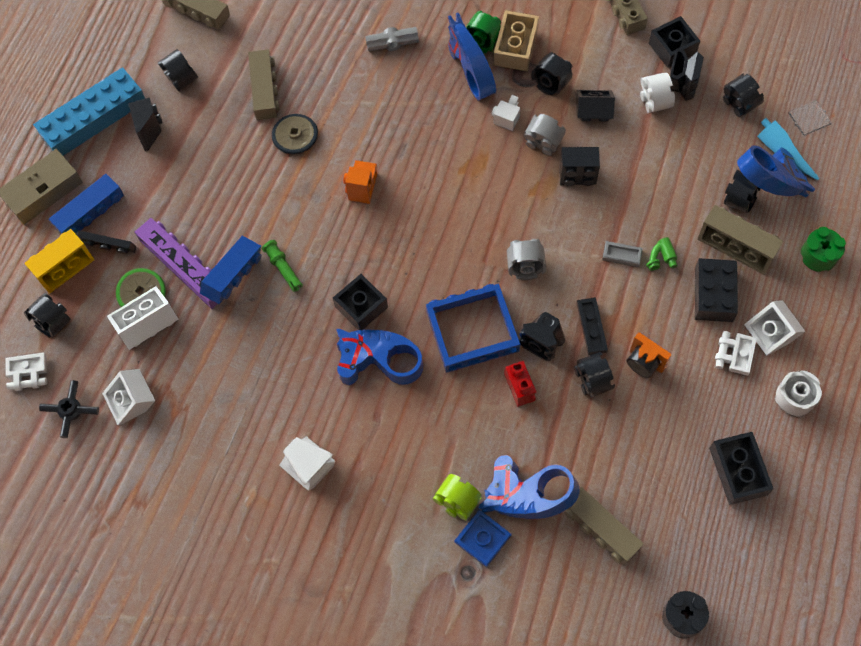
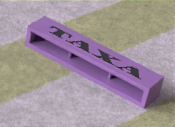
[135,218,217,309]

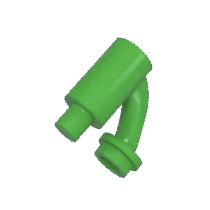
[646,237,678,271]

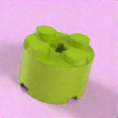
[433,474,482,521]

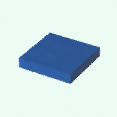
[454,509,512,568]

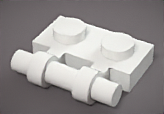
[715,331,757,376]
[6,353,48,391]

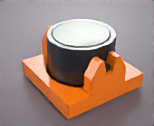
[626,332,671,378]

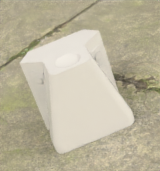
[279,436,336,491]

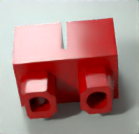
[504,361,536,407]

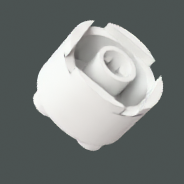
[640,73,675,113]
[775,371,822,417]

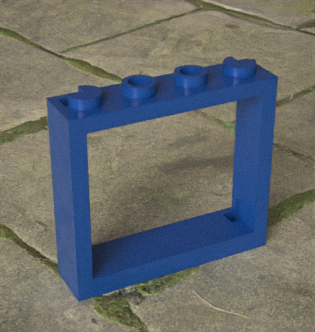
[426,284,520,373]

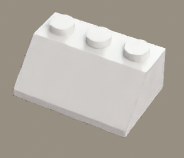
[107,286,179,350]

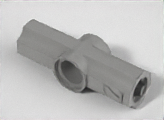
[365,27,419,51]

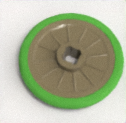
[116,268,166,307]

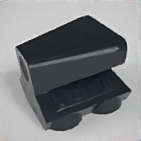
[669,48,704,101]
[519,312,565,361]

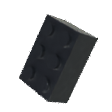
[695,258,738,322]
[709,431,774,505]

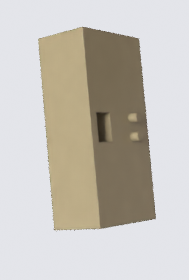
[0,149,83,225]

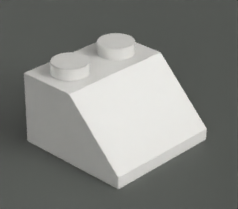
[744,300,805,356]
[102,369,155,425]

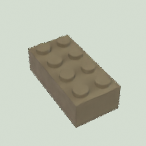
[698,205,784,275]

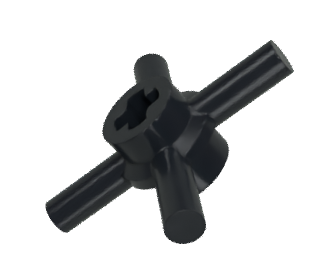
[39,380,99,438]

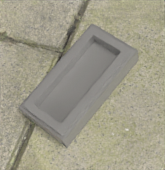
[602,241,643,267]

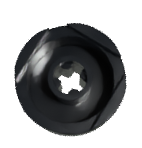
[157,49,198,92]
[531,52,572,96]
[723,73,764,117]
[723,170,761,213]
[24,293,71,338]
[574,352,615,397]
[662,591,709,638]

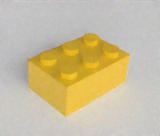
[25,229,94,294]

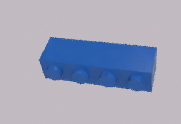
[49,174,124,235]
[200,235,262,305]

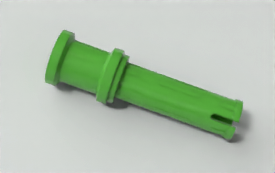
[262,240,303,292]

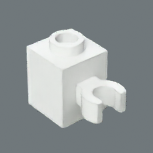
[492,95,520,131]

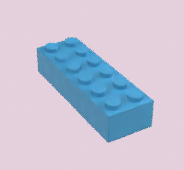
[33,67,145,156]

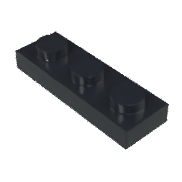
[77,230,137,254]
[577,297,608,356]

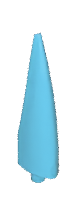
[757,118,819,180]

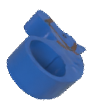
[737,145,815,197]

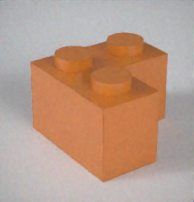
[343,160,378,204]

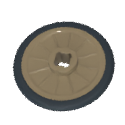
[272,114,318,154]

